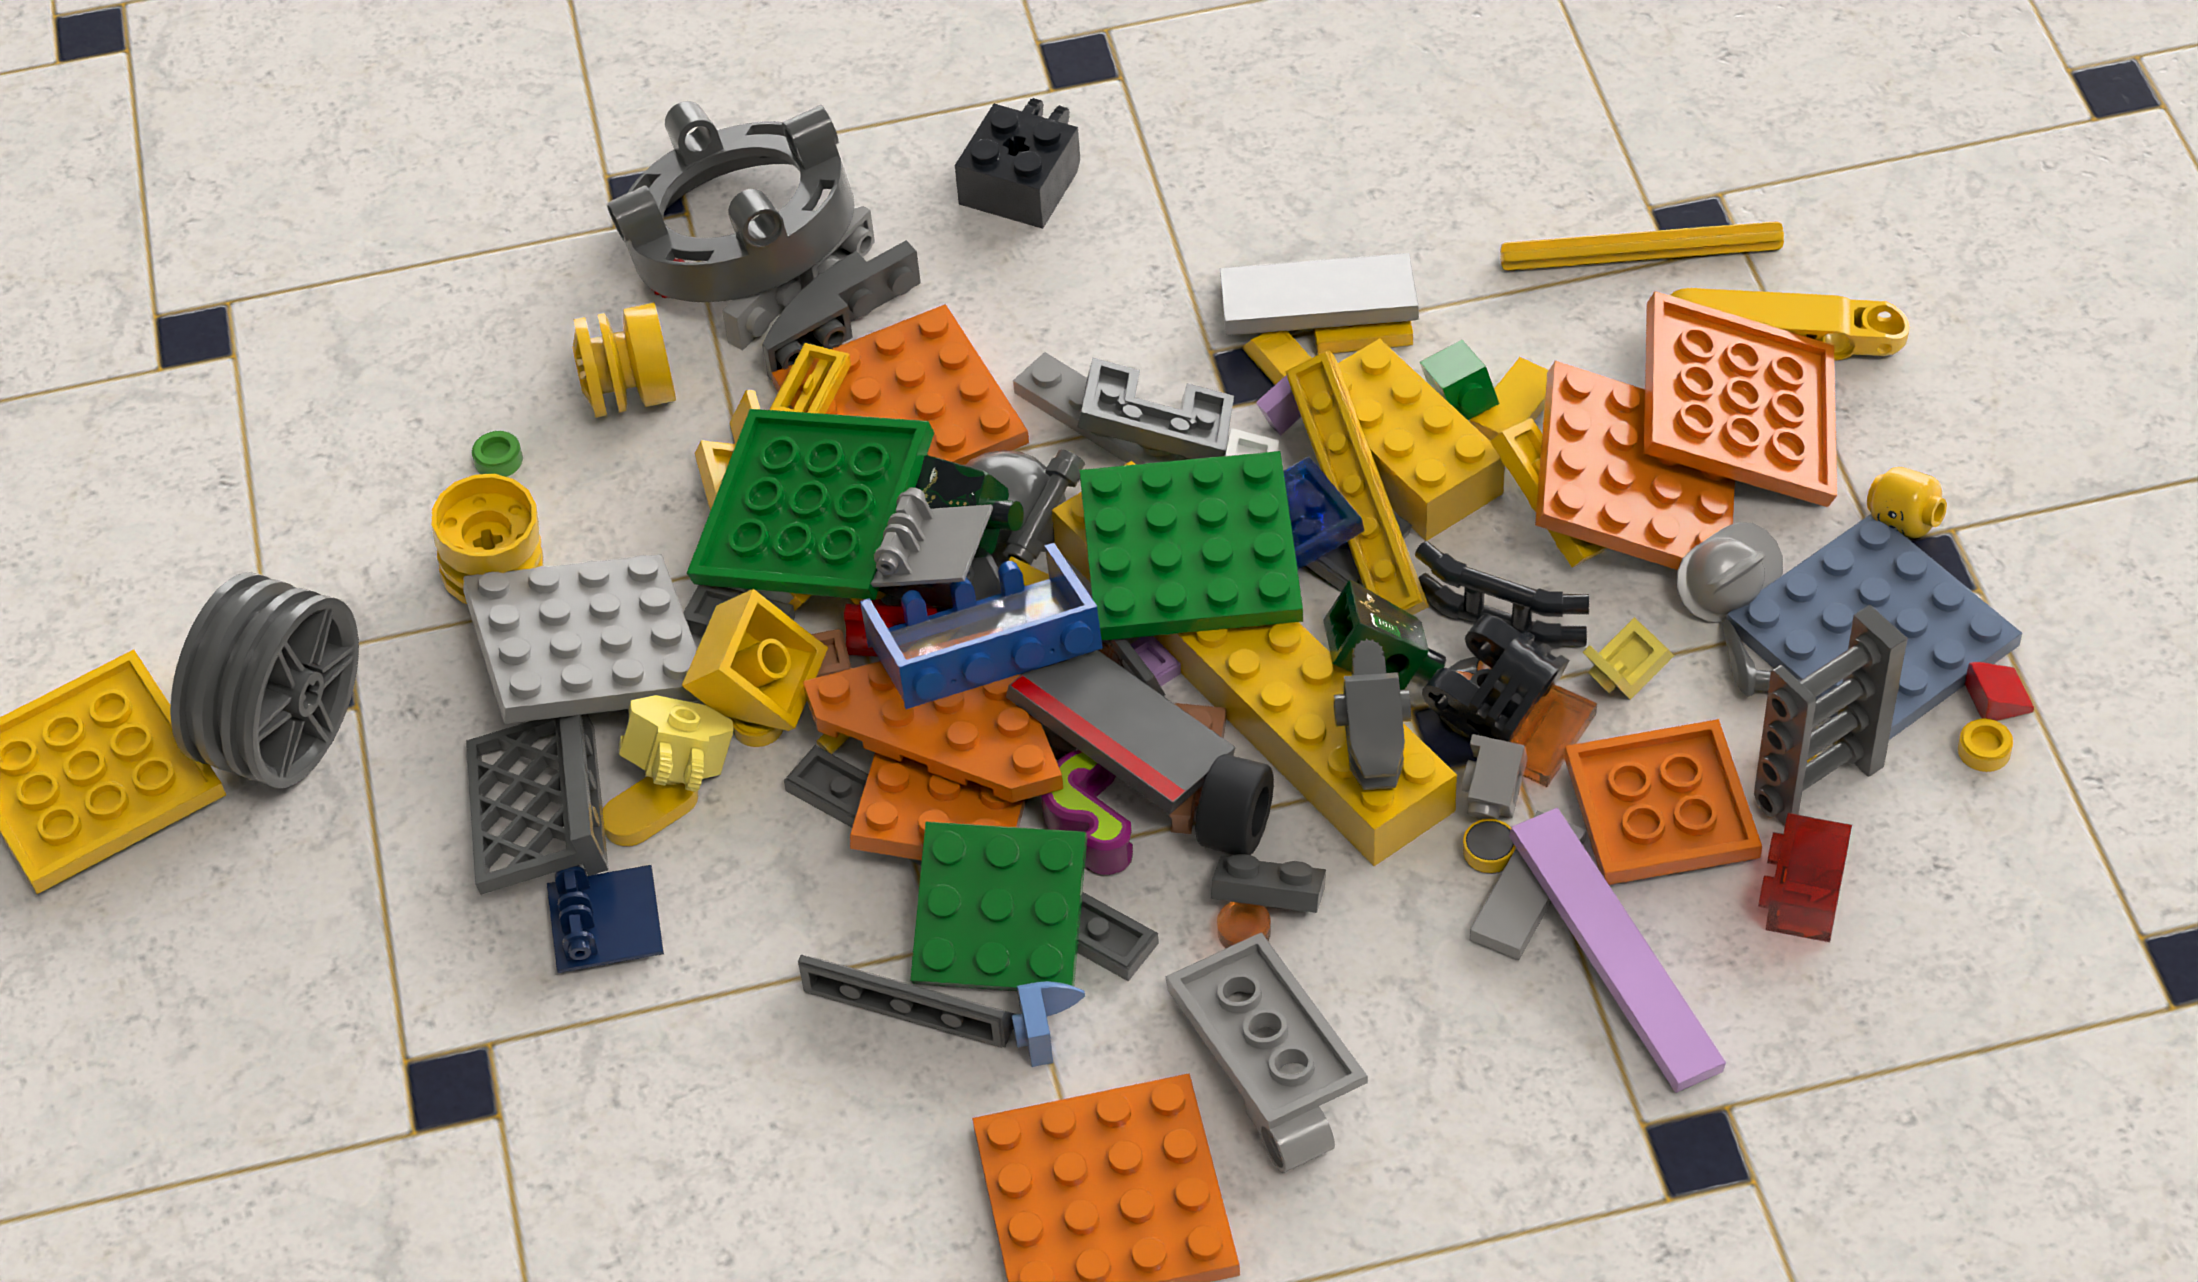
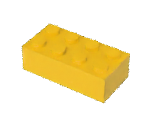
[1303,338,1505,541]

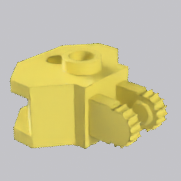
[619,695,734,792]

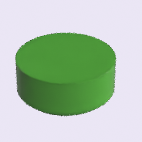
[472,431,523,477]

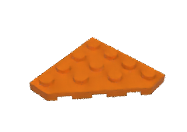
[803,629,1063,803]

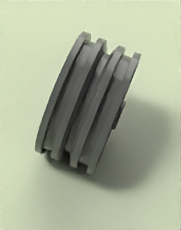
[170,572,359,788]

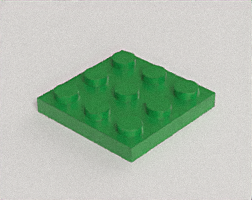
[910,822,1087,991]

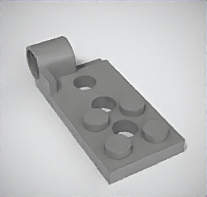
[1165,932,1368,1173]

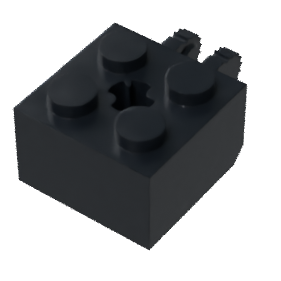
[954,98,1080,229]

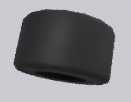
[1195,754,1274,855]

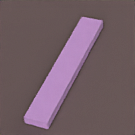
[1509,808,1726,1093]

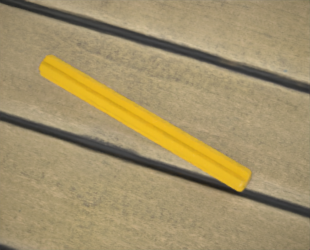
[1500,221,1784,271]

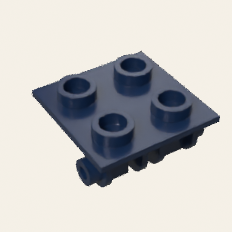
[547,865,664,973]

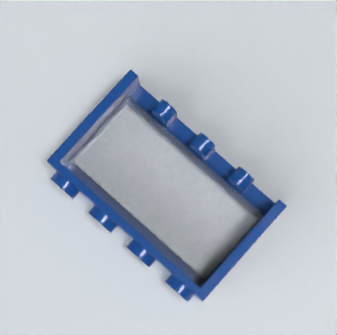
[860,543,1103,709]

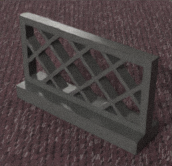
[466,714,609,895]

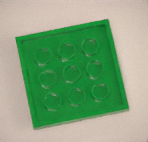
[687,409,935,600]
[1079,451,1303,640]

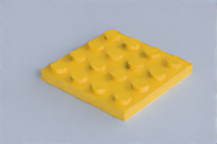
[0,649,226,894]

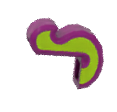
[1041,749,1133,875]

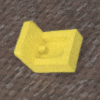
[1583,617,1674,700]

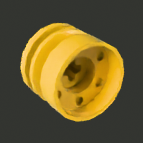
[572,302,676,418]
[431,474,543,604]

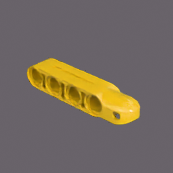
[1670,288,1910,361]

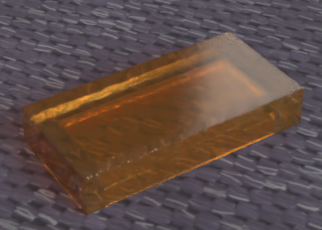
[1511,685,1597,787]

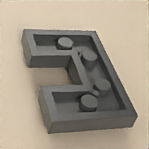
[1077,358,1234,459]

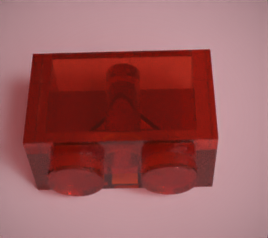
[1758,813,1852,943]

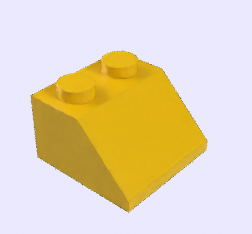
[682,589,828,731]

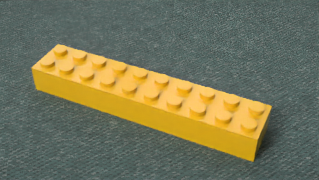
[1052,460,1457,866]

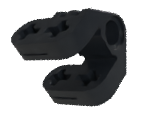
[1422,615,1570,742]

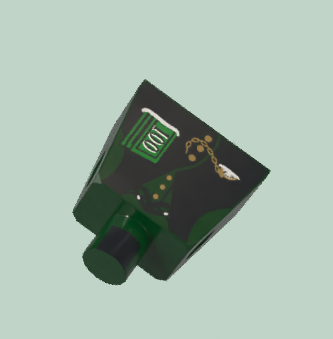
[915,455,1024,558]
[1323,579,1446,690]

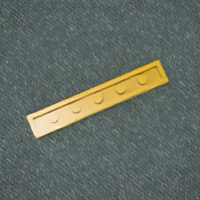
[1285,350,1429,615]

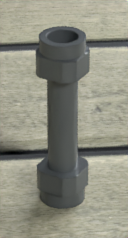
[1003,449,1085,566]

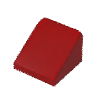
[1965,662,2034,721]

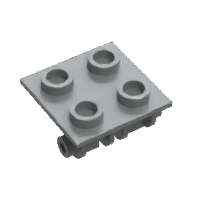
[871,488,993,587]

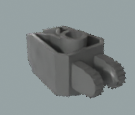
[1334,639,1411,790]

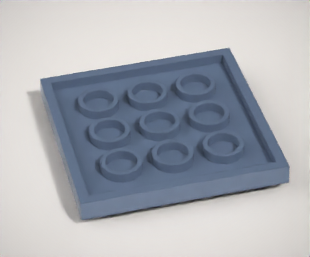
[1726,514,2022,740]

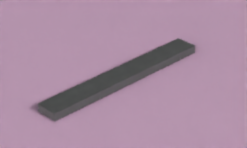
[784,745,1159,981]

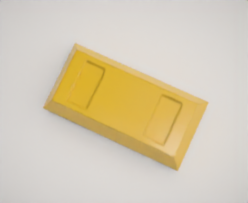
[1243,331,1311,385]

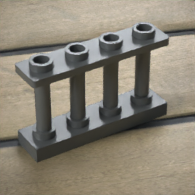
[1754,605,1908,829]

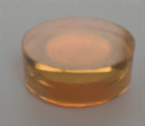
[1217,902,1271,948]

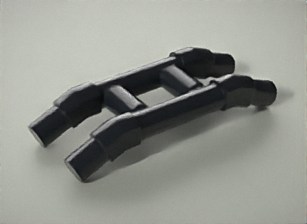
[1415,541,1589,648]

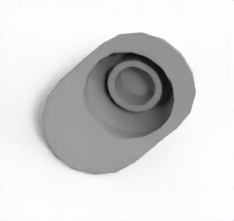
[1677,522,1783,622]

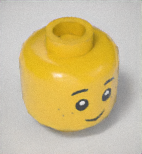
[1867,467,1947,539]

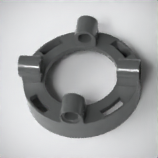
[606,101,854,302]

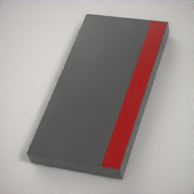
[1006,650,1236,815]

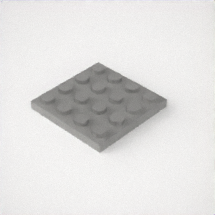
[463,554,699,724]

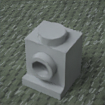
[1462,734,1527,820]

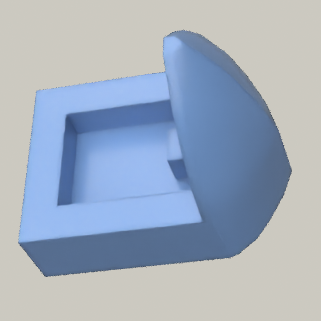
[1012,981,1085,1067]

